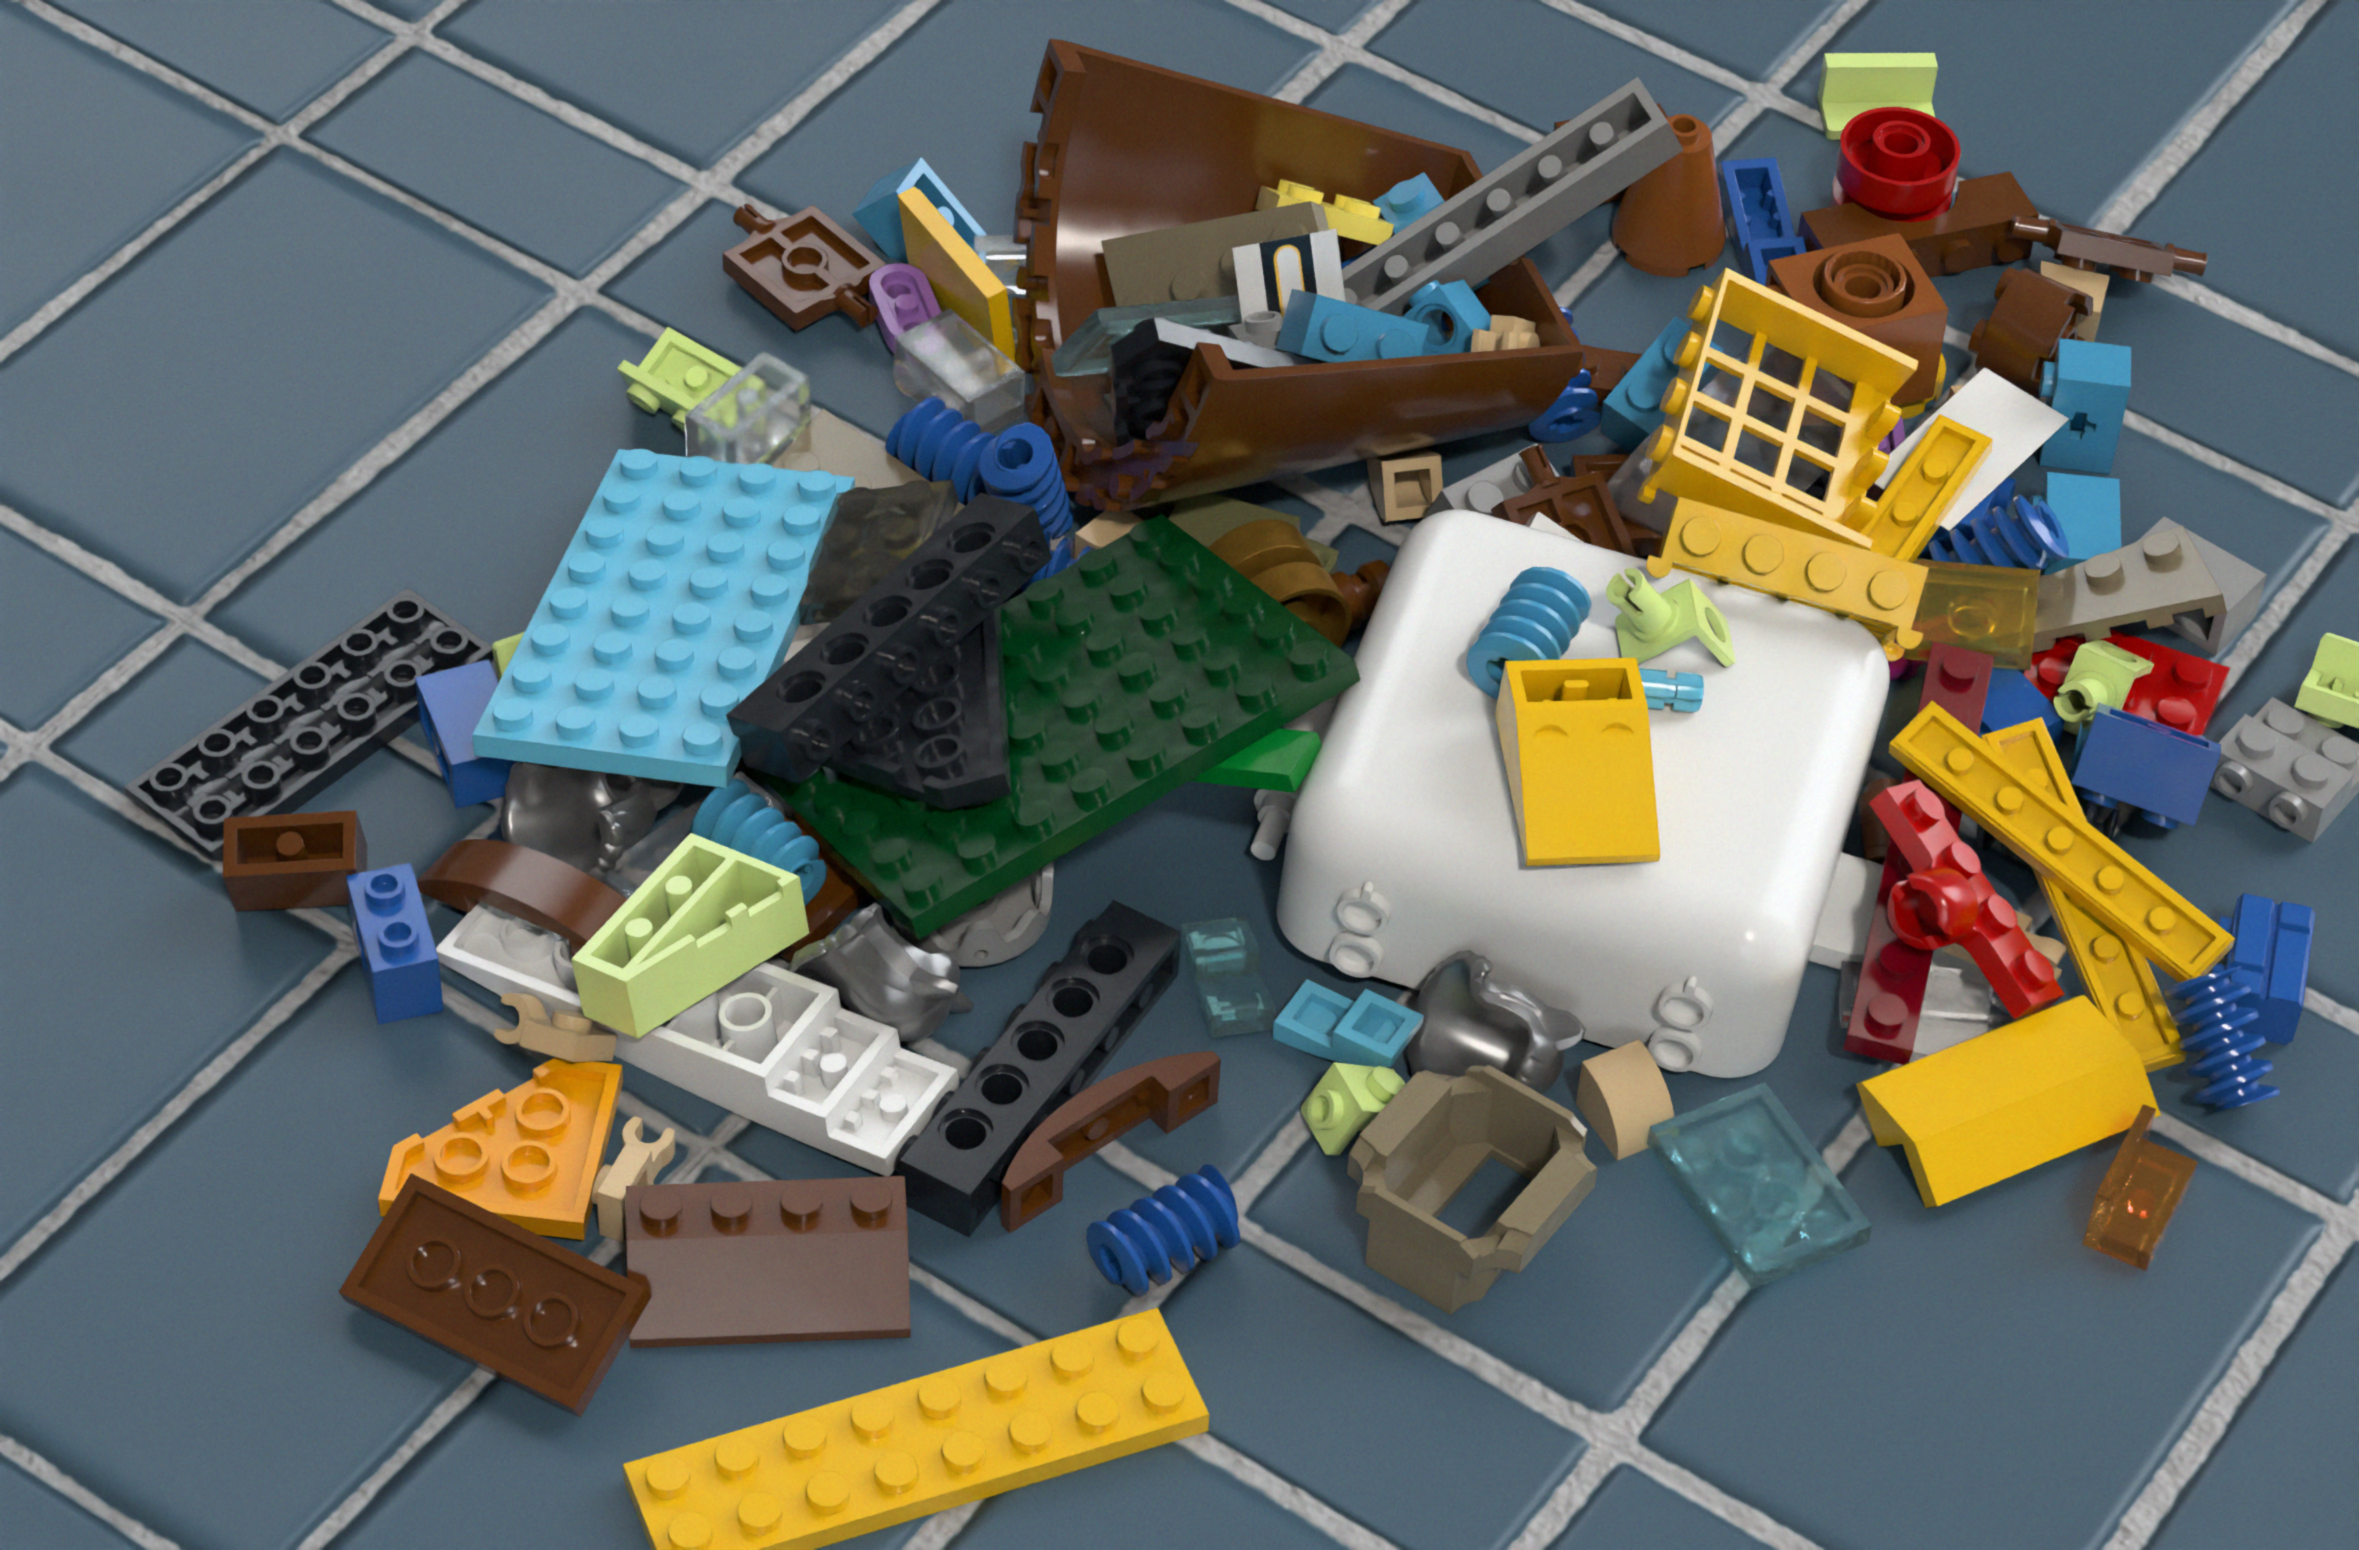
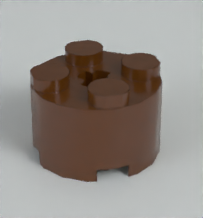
[1968,267,2093,404]

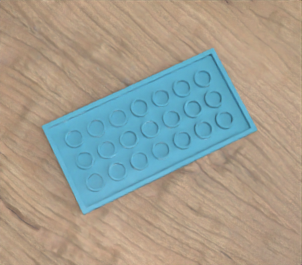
[472,449,856,788]

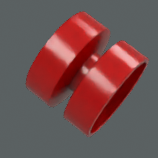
[1829,107,1961,222]

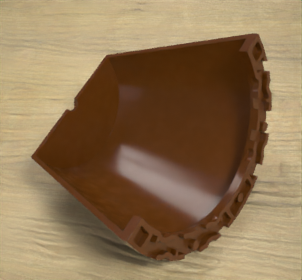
[1012,38,1585,512]

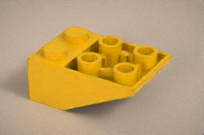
[1495,657,1661,866]

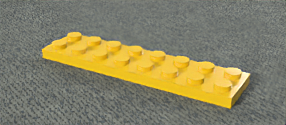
[623,1308,1210,1550]

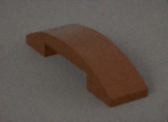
[416,839,628,957]
[1001,1051,1221,1234]

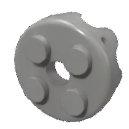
[891,861,1054,967]

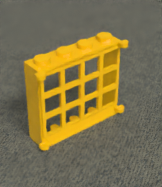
[1637,268,1919,550]
[1646,497,1929,662]

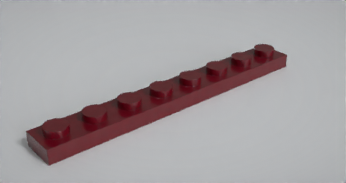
[1843,641,1995,1065]

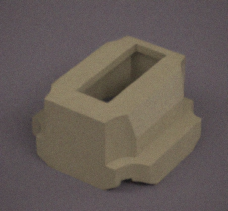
[1347,1065,1598,1315]

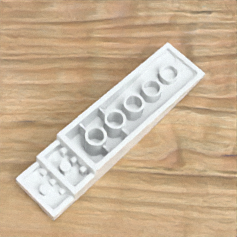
[436,901,960,1176]

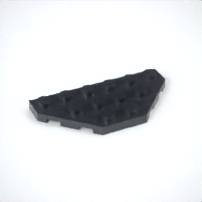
[1110,317,1320,447]
[820,606,1011,810]

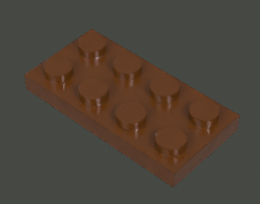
[339,1173,652,1418]

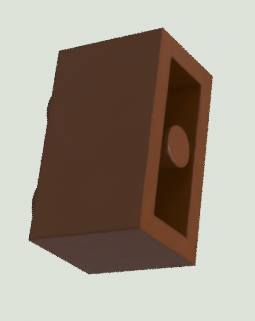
[223,810,367,911]

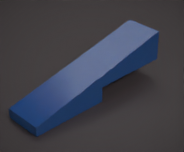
[1717,157,1807,286]

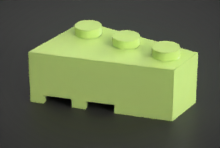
[571,833,809,1039]

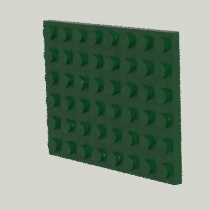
[740,514,1361,940]

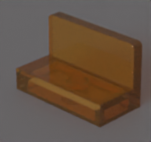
[2082,1104,2198,1271]

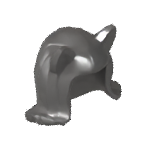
[500,761,685,883]
[786,903,975,1041]
[1408,950,1586,1095]

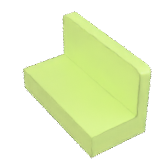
[1817,53,1938,140]

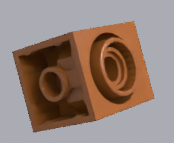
[1760,233,1949,426]

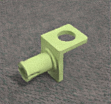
[1606,568,1736,667]
[2054,639,2154,736]

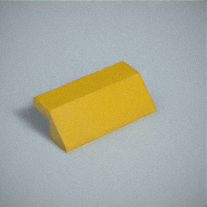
[1856,995,2161,1208]

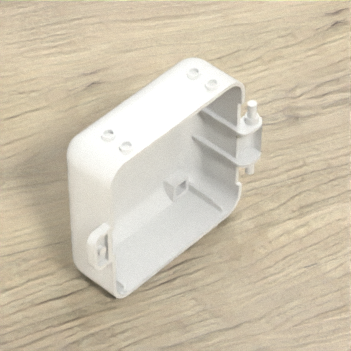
[1251,509,1890,1078]

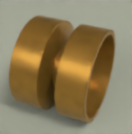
[1208,519,1352,648]

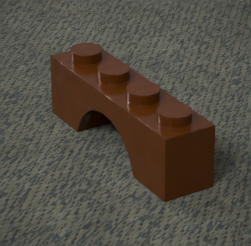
[1797,171,2039,278]

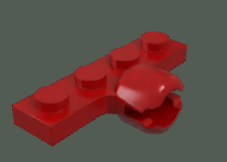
[1869,779,2065,1020]

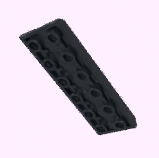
[124,587,494,861]

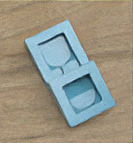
[1273,979,1424,1067]

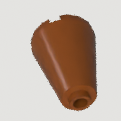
[1611,114,1726,278]

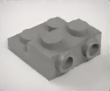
[2209,697,2359,843]

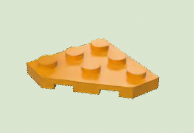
[378,1057,623,1240]

